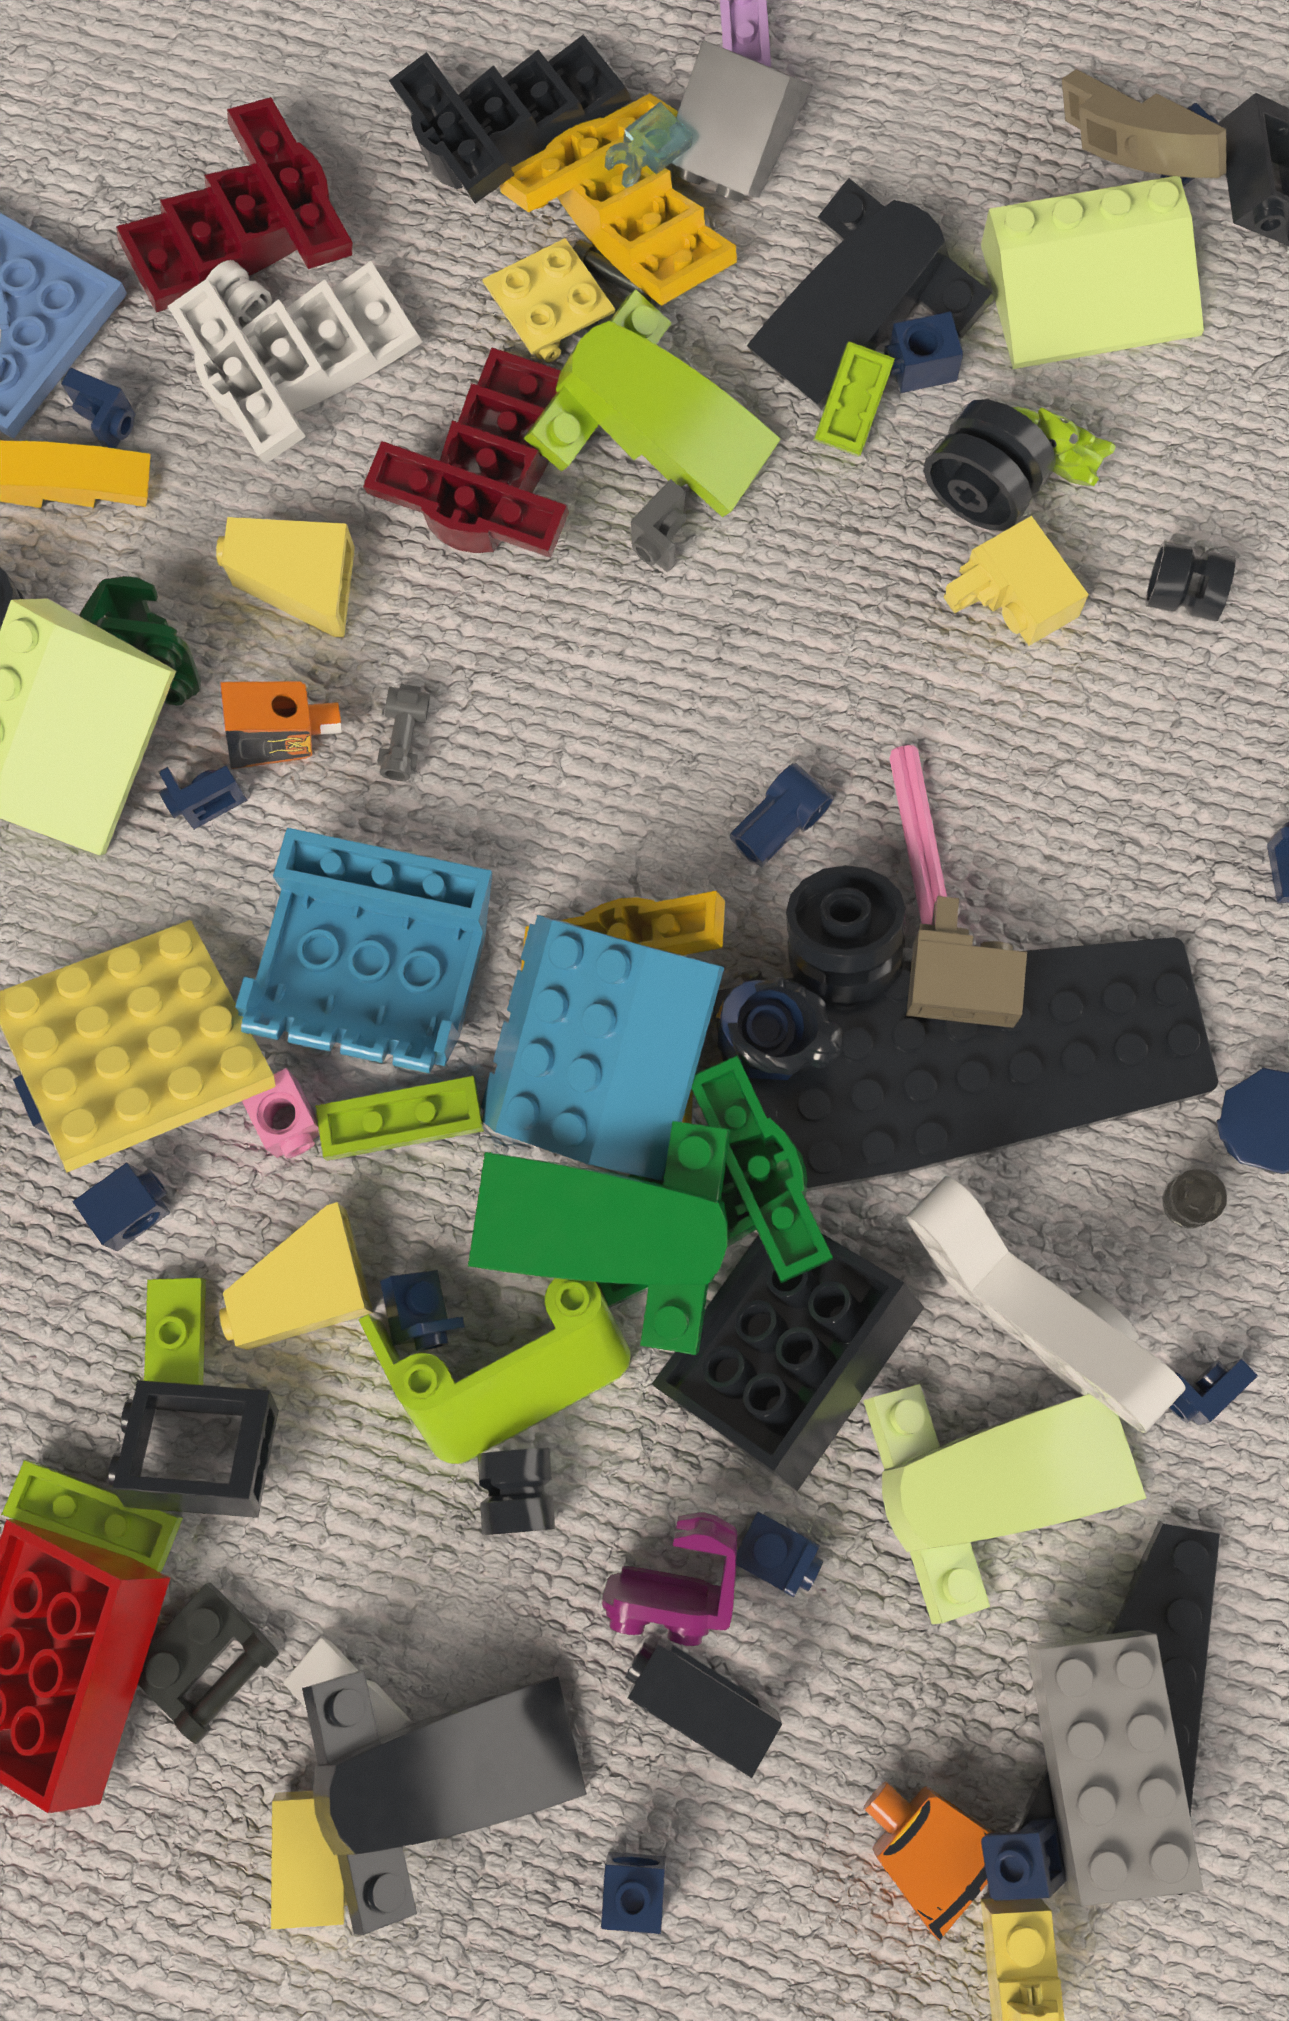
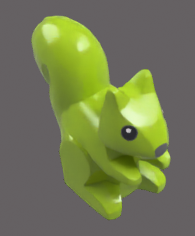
[1012,407,1116,486]

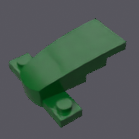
[598,1056,833,1308]
[468,1121,731,1355]

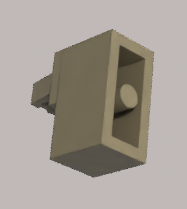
[906,896,1027,1028]

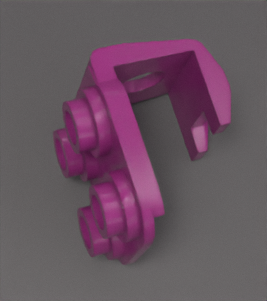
[601,1512,737,1646]

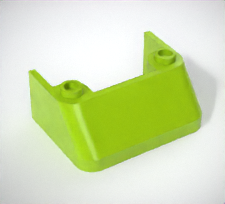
[358,1278,631,1464]

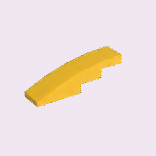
[0,440,151,508]

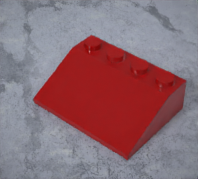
[0,1519,171,1813]

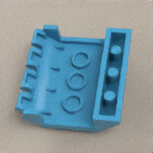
[235,828,492,1074]
[481,915,724,1181]

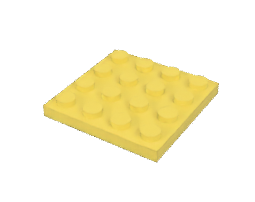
[0,920,276,1173]

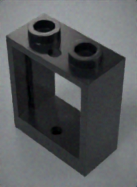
[1218,93,1289,246]
[108,1380,279,1518]
[625,1636,783,1778]

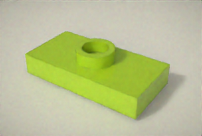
[813,341,895,457]
[144,1278,206,1385]

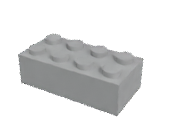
[1027,1630,1204,1907]

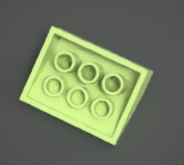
[981,176,1204,369]
[0,598,176,855]

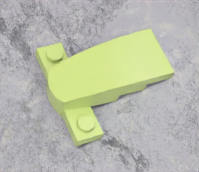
[863,1384,1146,1624]

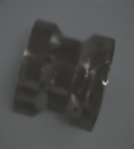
[1162,1169,1227,1229]

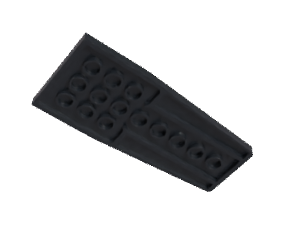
[713,937,1218,1191]

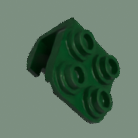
[79,576,201,706]

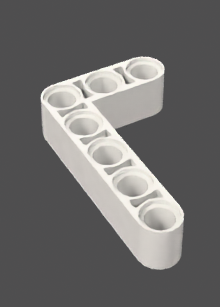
[906,1176,1186,1433]

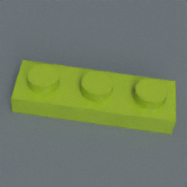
[315,1076,484,1161]
[1,1460,183,1572]

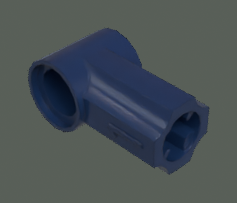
[730,763,834,868]

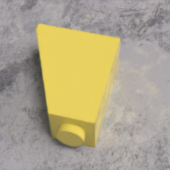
[216,517,355,638]
[219,1202,373,1350]

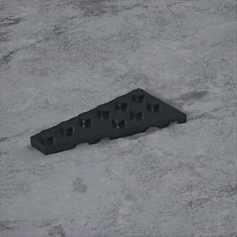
[1017,1523,1220,1895]

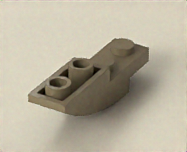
[1062,69,1227,178]

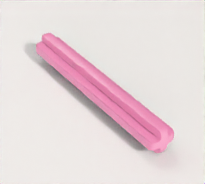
[890,745,947,925]

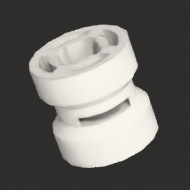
[206,260,272,329]

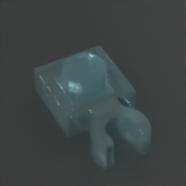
[605,102,693,188]

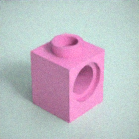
[242,1068,320,1158]

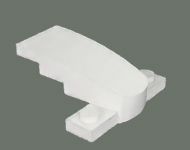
[168,261,423,464]

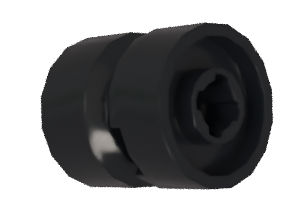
[1145,541,1236,622]
[477,1448,555,1535]

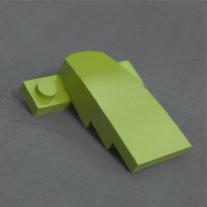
[524,289,781,517]

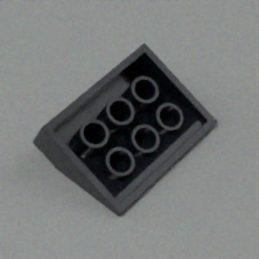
[651,1233,924,1491]

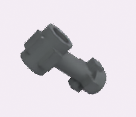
[377,684,430,781]

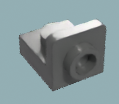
[631,479,686,572]

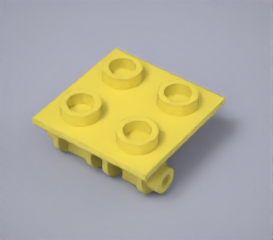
[482,238,615,363]

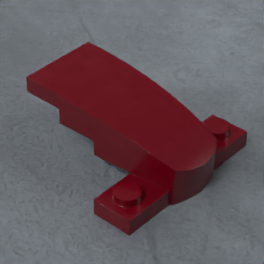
[116,97,353,313]
[363,347,569,558]

